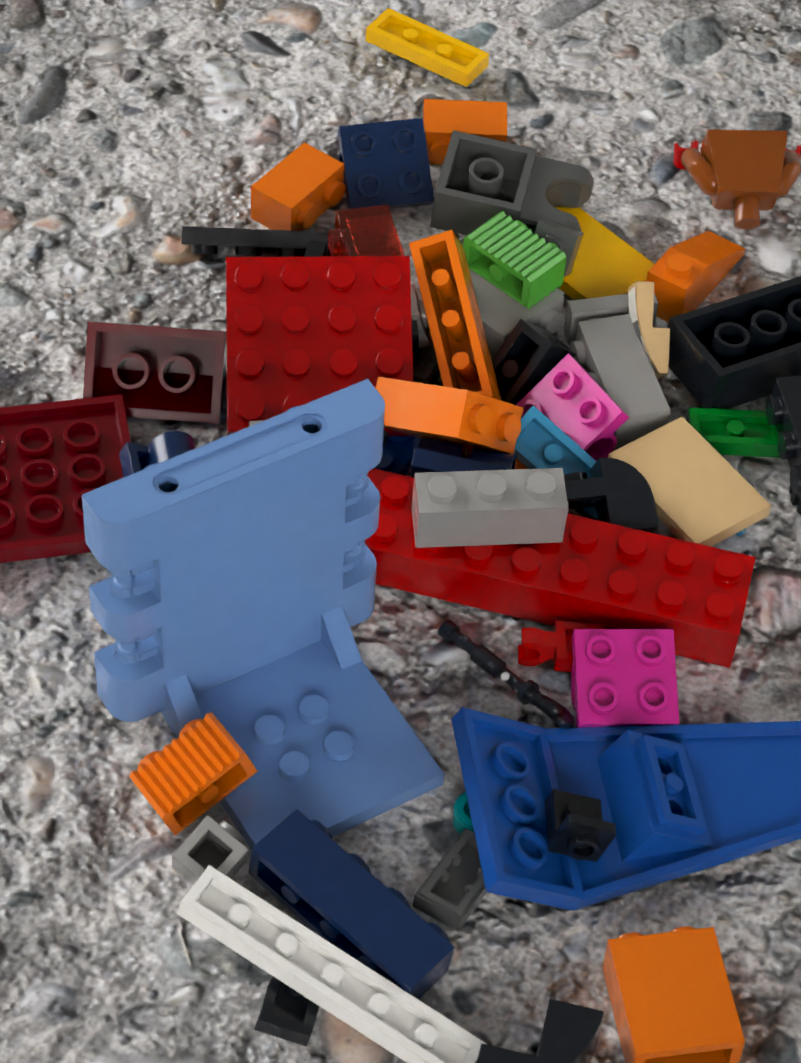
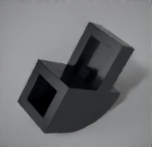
[564,458,659,533]

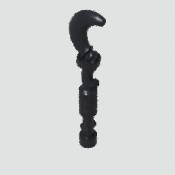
[438,620,575,729]

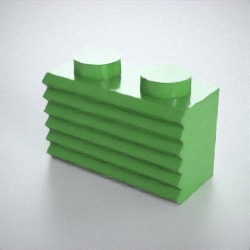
[463,211,566,309]

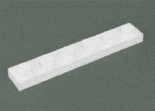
[176,865,487,1063]

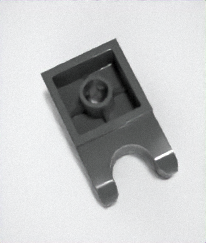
[430,130,594,235]

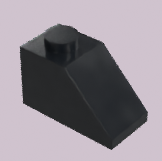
[492,319,576,405]

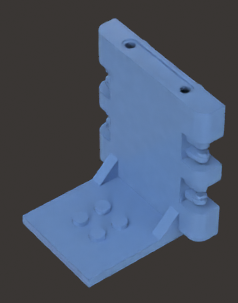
[82,379,444,850]

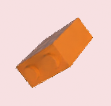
[376,377,523,454]
[602,926,745,1063]

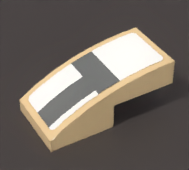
[628,281,670,379]

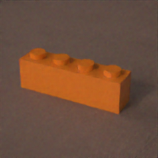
[409,230,502,401]

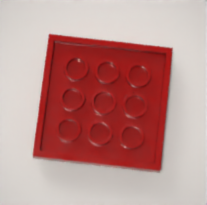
[226,256,413,436]

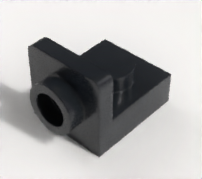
[545,789,617,862]

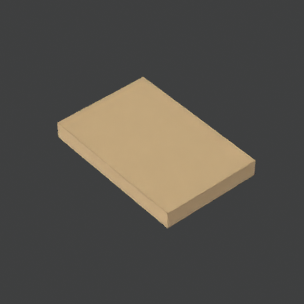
[608,417,771,547]

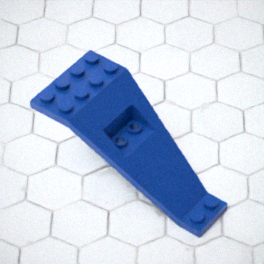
[451,707,801,911]

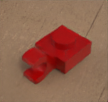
[517,620,604,672]

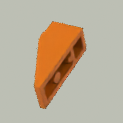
[646,231,746,323]

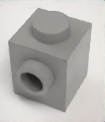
[172,815,248,885]

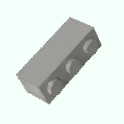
[570,314,671,450]
[411,468,569,548]

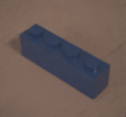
[248,809,455,1000]

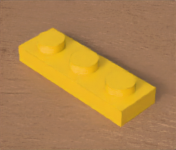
[365,8,489,87]

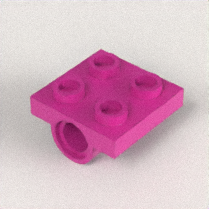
[516,353,629,461]
[571,629,680,728]

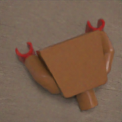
[673,129,801,230]

